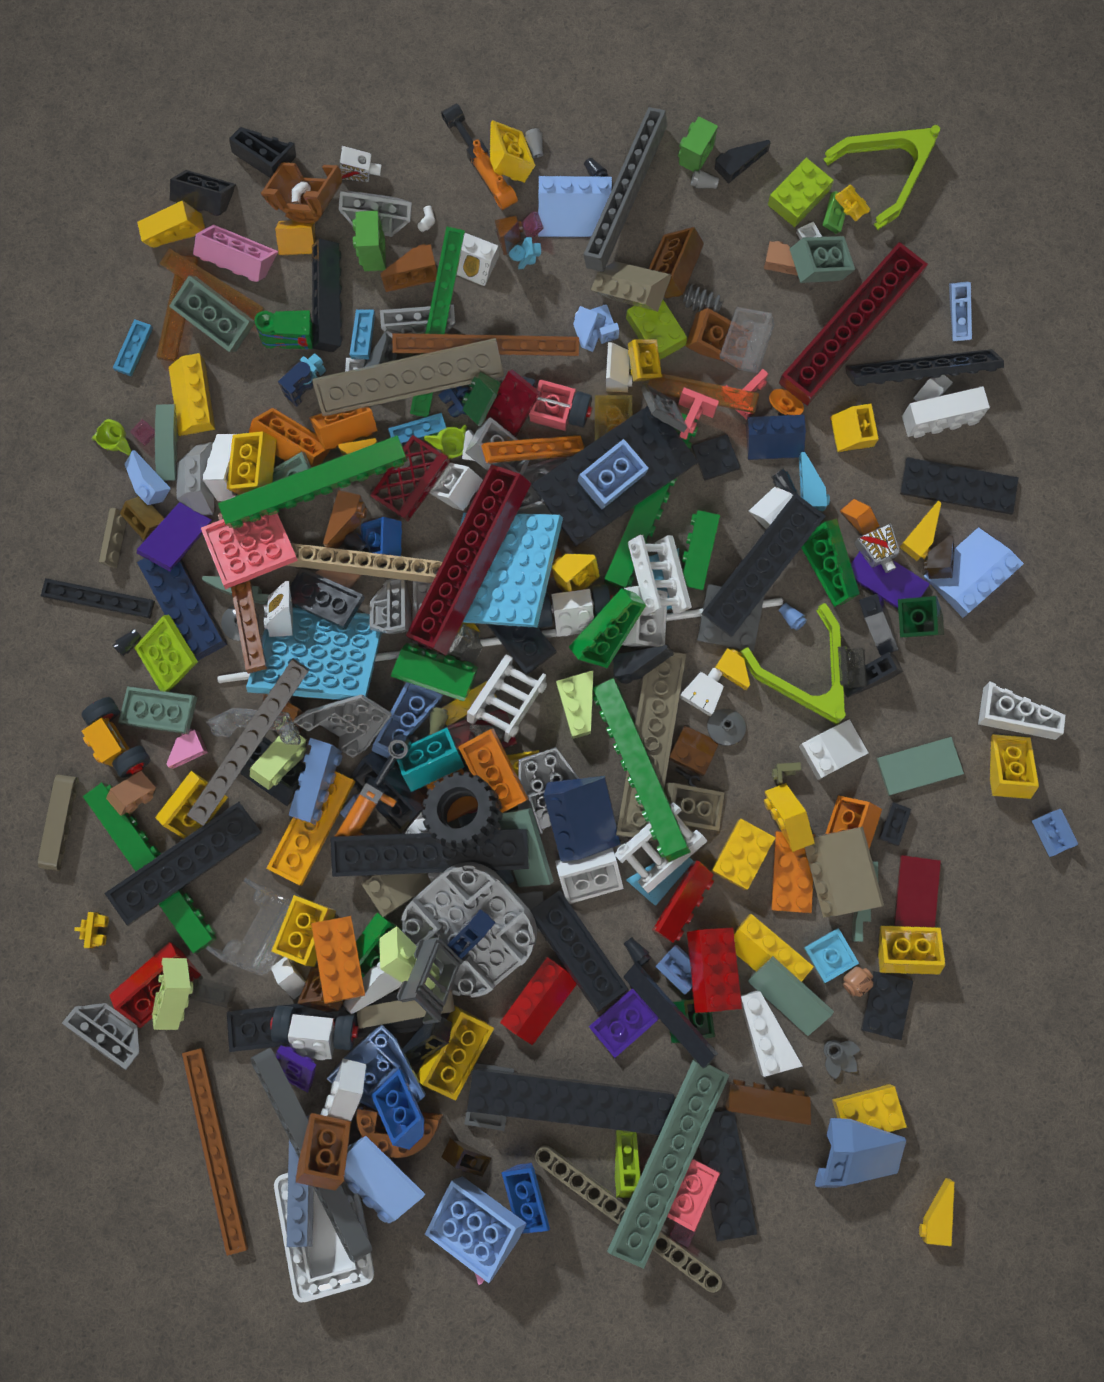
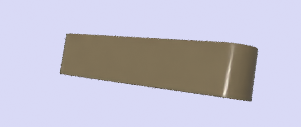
[38,774,79,871]
[356,991,455,1028]

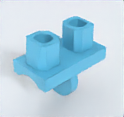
[509,237,541,269]

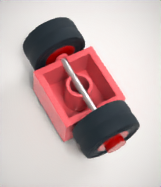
[521,376,593,431]

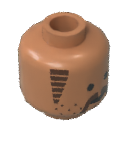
[843,967,873,997]

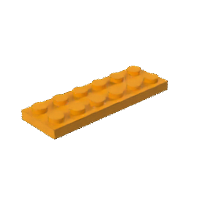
[266,771,356,886]

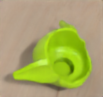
[92,419,131,456]
[424,425,467,458]

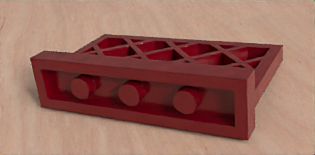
[370,435,451,522]

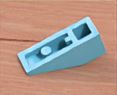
[799,452,830,511]

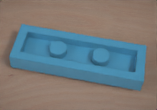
[350,310,375,359]
[113,319,153,377]
[388,413,446,445]

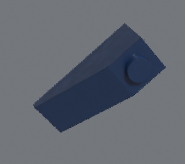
[447,909,496,959]

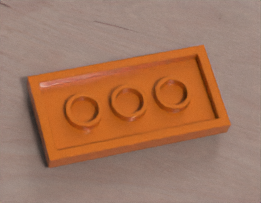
[458,729,529,813]
[771,831,815,913]
[311,916,365,1004]

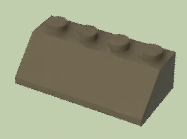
[591,261,672,312]

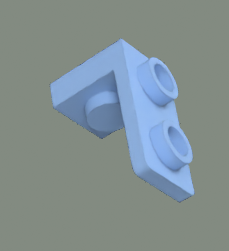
[591,305,619,344]

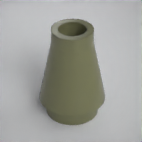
[430,708,449,735]

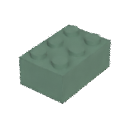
[790,236,855,283]

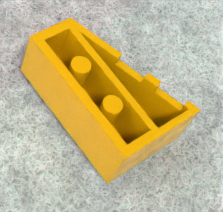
[137,200,205,248]
[764,783,815,852]

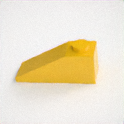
[900,501,941,561]
[919,1178,954,1246]

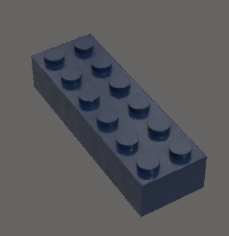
[137,558,227,661]

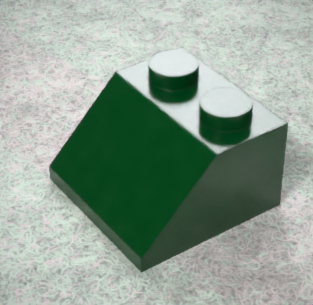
[462,372,500,427]
[670,998,715,1043]

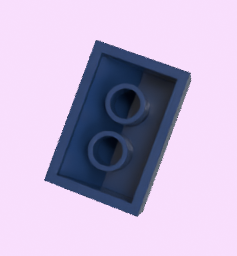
[746,415,806,460]

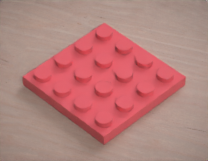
[201,513,298,589]

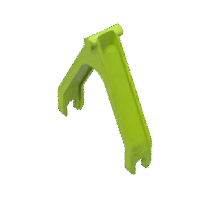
[823,125,940,230]
[741,603,846,725]

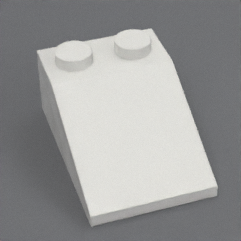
[799,719,868,780]

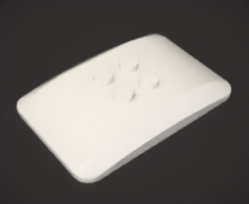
[274,1173,374,1302]

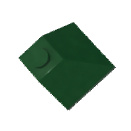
[898,596,944,638]

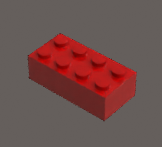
[687,928,742,1013]

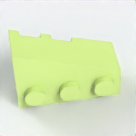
[556,671,593,739]
[250,727,306,790]
[380,926,440,990]
[152,958,193,1030]

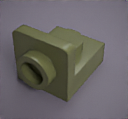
[772,762,801,785]

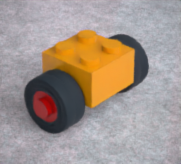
[81,697,151,778]

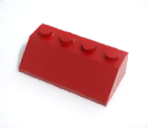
[109,941,201,1028]
[500,957,577,1045]

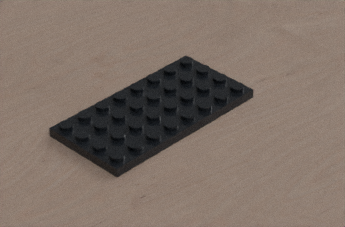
[531,406,698,547]

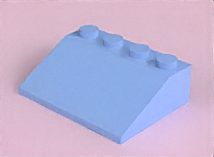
[538,176,612,237]
[923,527,1024,618]
[344,1136,425,1223]
[425,1176,527,1283]

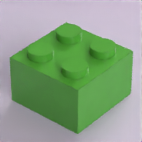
[678,116,718,172]

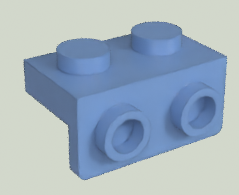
[1032,809,1078,857]
[656,945,692,995]

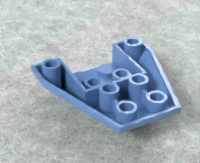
[327,1025,426,1111]
[815,1118,906,1188]

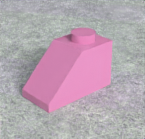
[167,729,208,769]

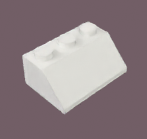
[622,586,668,648]
[555,848,623,904]

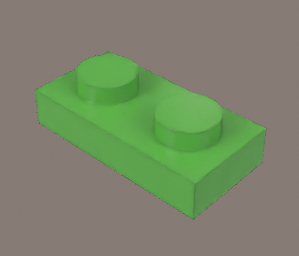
[823,191,845,234]

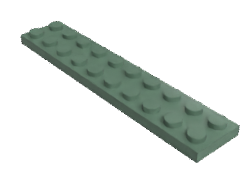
[607,1059,729,1269]

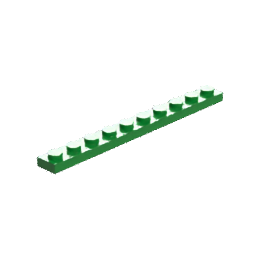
[410,226,465,417]

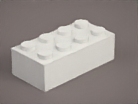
[902,386,990,438]

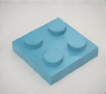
[804,928,859,983]

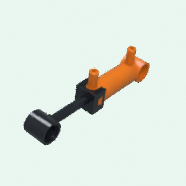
[441,103,518,210]
[335,734,411,836]

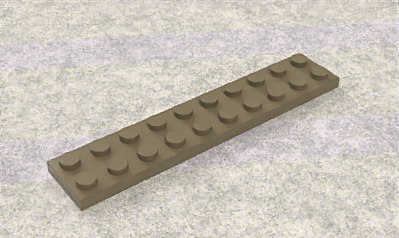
[312,338,504,416]
[616,652,686,843]

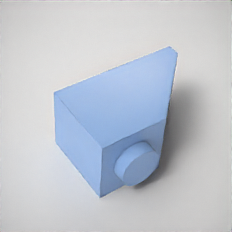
[573,306,606,352]

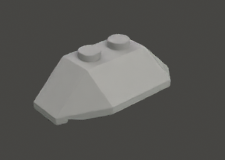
[339,191,412,237]
[380,305,455,338]
[177,442,214,516]
[370,579,411,634]
[62,1003,139,1070]

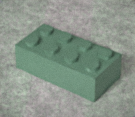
[169,275,255,352]

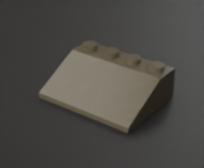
[804,827,884,918]

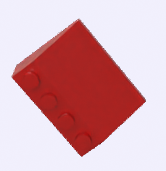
[652,860,715,943]

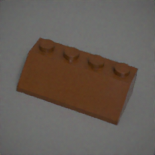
[649,227,704,298]
[725,1079,811,1125]

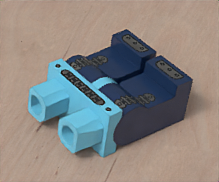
[278,353,326,407]

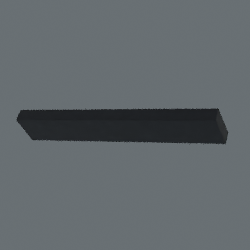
[40,578,155,619]
[623,962,718,1069]

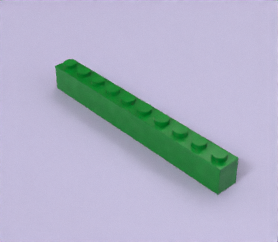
[604,413,699,589]
[218,435,408,529]
[593,678,691,862]
[83,782,217,954]

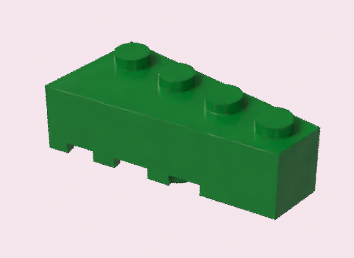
[682,510,720,590]
[801,519,860,607]
[569,588,646,668]

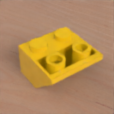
[830,404,879,452]

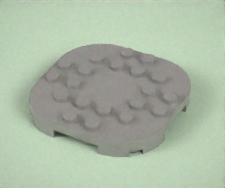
[401,862,537,997]

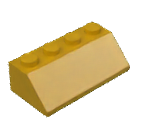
[169,353,215,436]
[734,914,814,982]
[416,1006,494,1101]

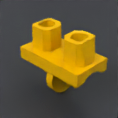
[835,185,870,221]
[74,912,109,948]

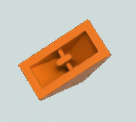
[840,499,879,535]

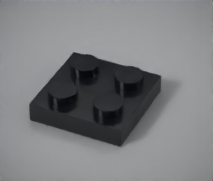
[692,434,740,481]

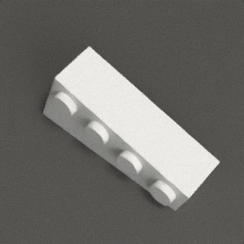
[978,681,1065,740]
[741,990,802,1077]
[320,1058,366,1121]

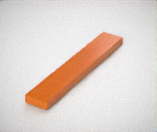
[481,435,584,463]

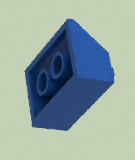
[371,1069,424,1150]
[501,1163,550,1234]

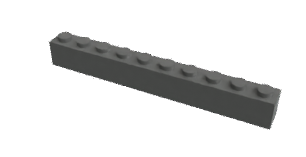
[583,107,667,272]

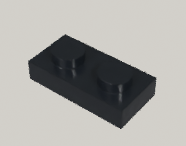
[879,802,911,846]

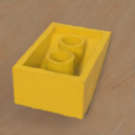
[490,120,535,183]
[990,734,1039,799]

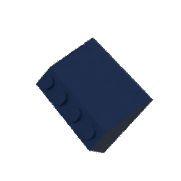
[544,776,621,862]

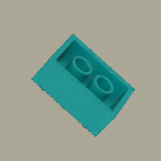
[397,728,465,792]

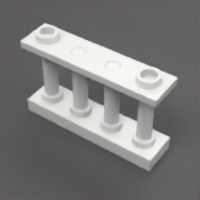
[628,535,692,615]
[467,654,547,743]
[614,802,707,893]

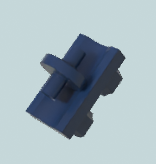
[438,386,471,418]

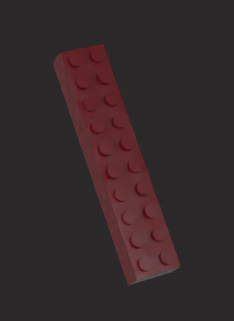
[779,242,928,406]
[406,464,532,655]

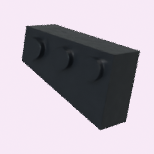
[229,127,296,178]

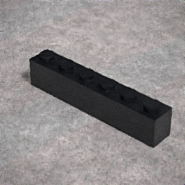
[312,238,342,352]

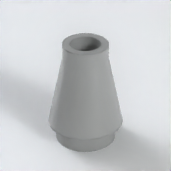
[525,128,543,158]
[691,170,719,189]

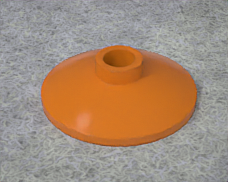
[769,389,804,415]

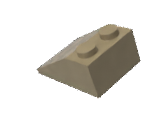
[664,783,724,831]
[362,873,431,917]

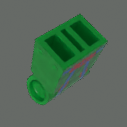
[254,310,313,349]

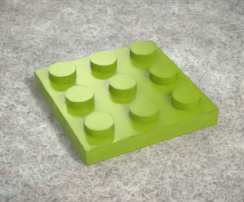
[134,615,198,692]

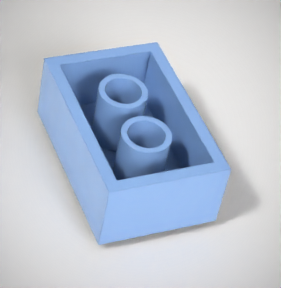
[577,439,649,509]

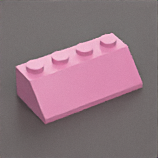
[193,225,278,282]

